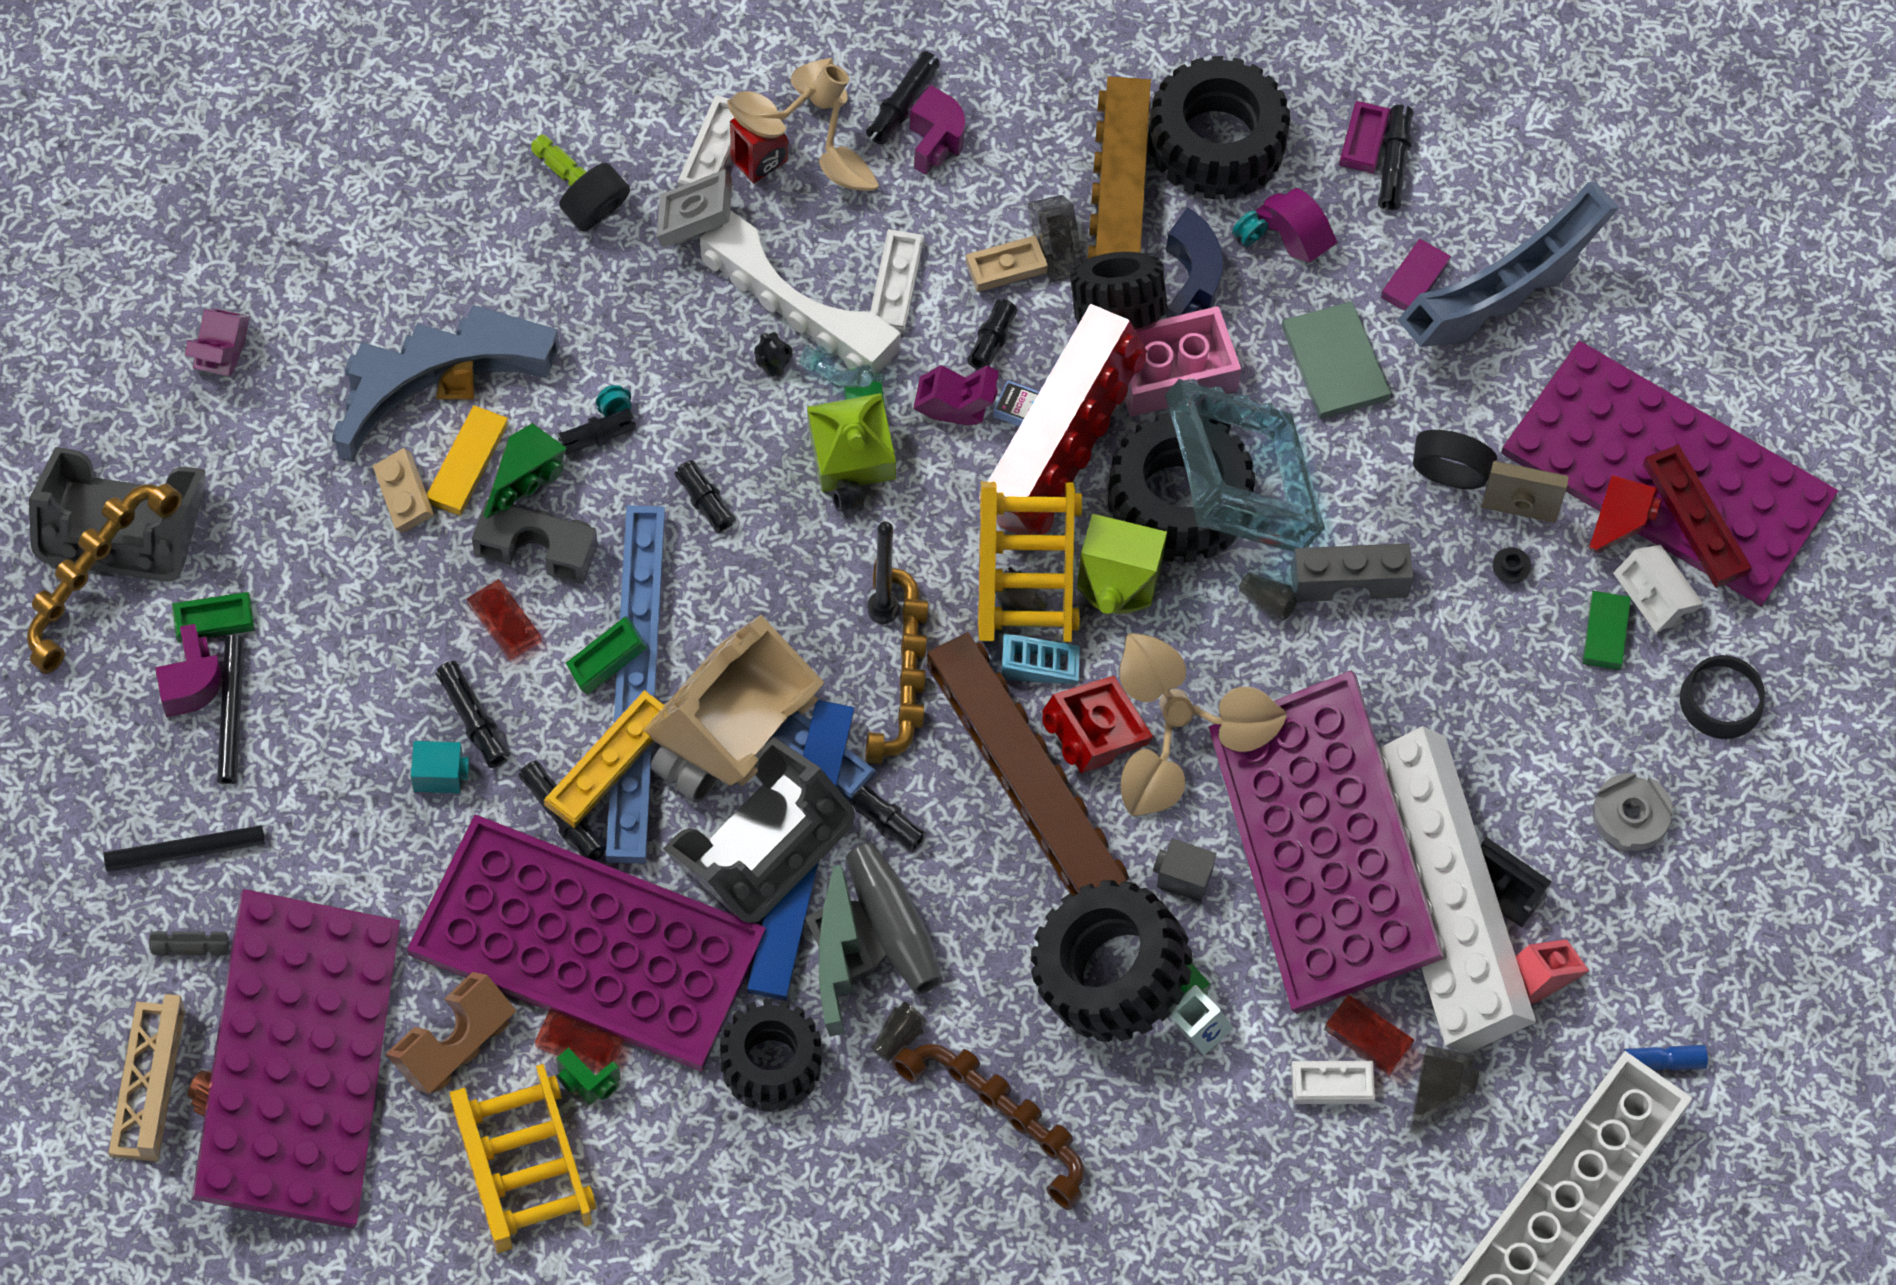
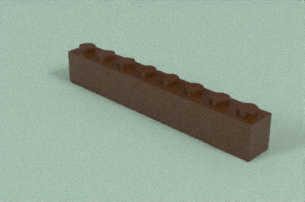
[927,632,1129,896]

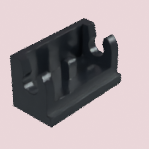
[1480,837,1552,927]

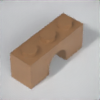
[386,972,517,1094]

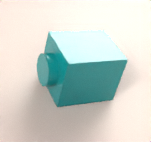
[410,741,470,794]

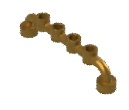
[27,484,182,674]
[865,558,928,764]

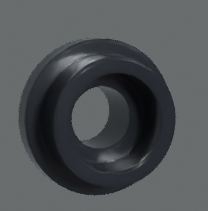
[832,479,864,518]
[1492,547,1531,584]

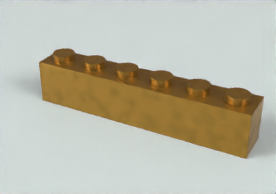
[1087,76,1151,259]

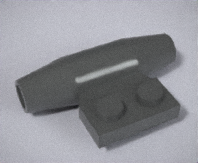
[805,843,943,994]

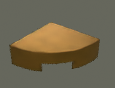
[436,361,475,399]

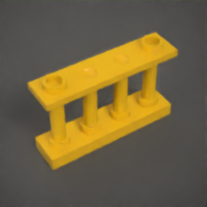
[978,481,1082,642]
[449,1064,597,1253]

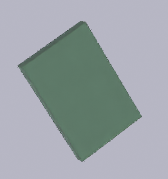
[1281,301,1391,420]

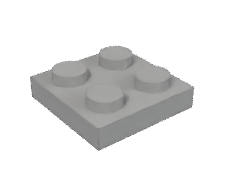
[656,169,733,248]

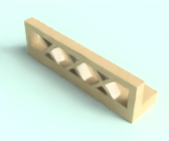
[108,994,185,1162]

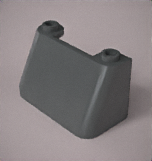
[29,447,205,581]
[663,737,855,923]

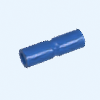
[1623,1045,1708,1071]

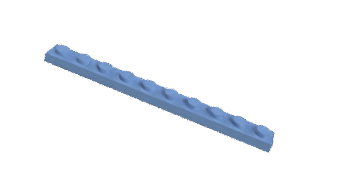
[606,505,665,864]

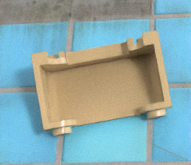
[644,615,825,786]

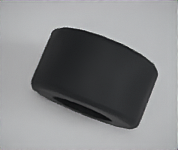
[559,163,630,231]

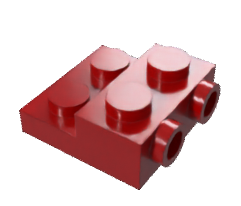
[1042,675,1153,773]

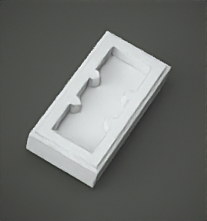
[1291,1061,1375,1104]

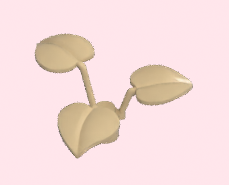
[727,58,879,191]
[1119,633,1286,816]

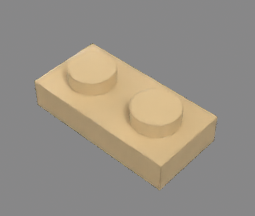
[965,235,1048,292]
[373,448,434,533]

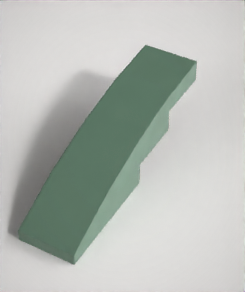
[819,865,861,1037]

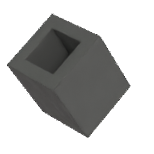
[1153,838,1217,902]

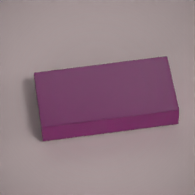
[1339,100,1390,174]
[1381,238,1451,311]

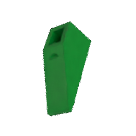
[483,423,567,519]

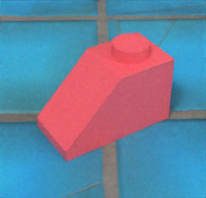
[1516,939,1589,1004]

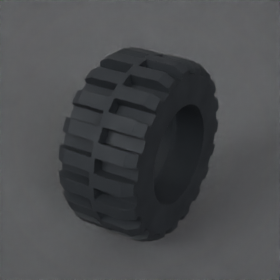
[1148,56,1290,199]
[1107,412,1255,563]
[1030,880,1193,1042]

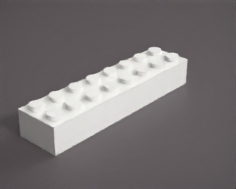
[1379,726,1536,1053]
[1449,1051,1692,1285]

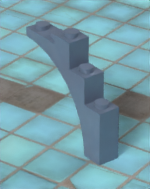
[1398,182,1619,347]
[332,305,560,462]

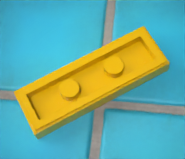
[427,405,509,516]

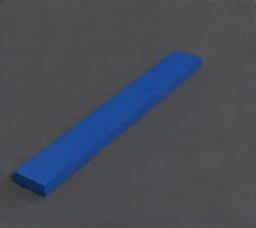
[747,700,854,1001]

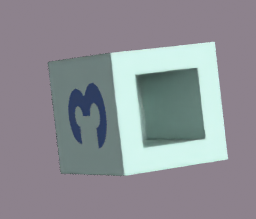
[1169,985,1233,1056]

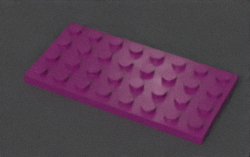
[1501,340,1839,607]
[1208,670,1444,1014]
[407,814,766,1072]
[191,889,400,1228]

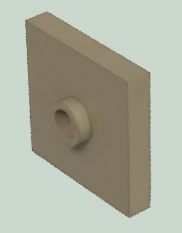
[1481,461,1569,523]

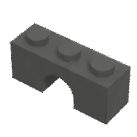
[472,500,598,584]
[1291,543,1413,602]

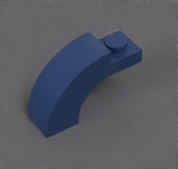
[1166,207,1223,318]

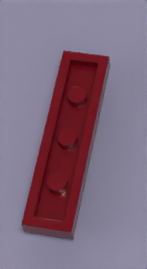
[1643,444,1752,588]

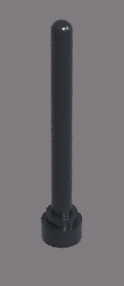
[868,521,899,624]

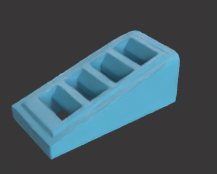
[1001,634,1080,684]

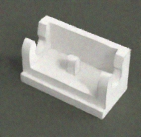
[1613,545,1704,633]

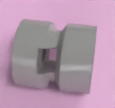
[651,746,719,803]

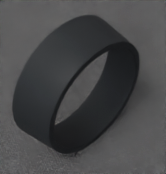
[1413,430,1497,489]
[1680,655,1765,739]

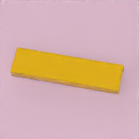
[544,690,665,828]

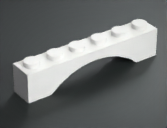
[700,210,901,380]

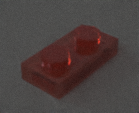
[466,579,542,661]
[1324,995,1414,1075]
[535,1009,625,1072]

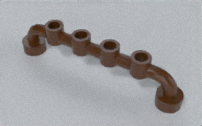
[892,1044,1085,1210]

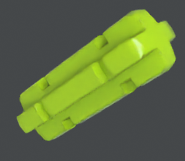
[531,134,586,186]

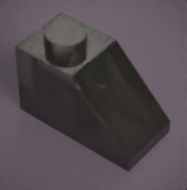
[1027,195,1083,283]
[1409,1045,1479,1135]

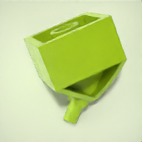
[807,393,896,492]
[1077,514,1167,614]

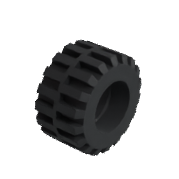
[1070,252,1168,329]
[720,999,822,1112]

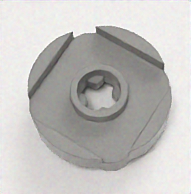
[1592,773,1673,852]

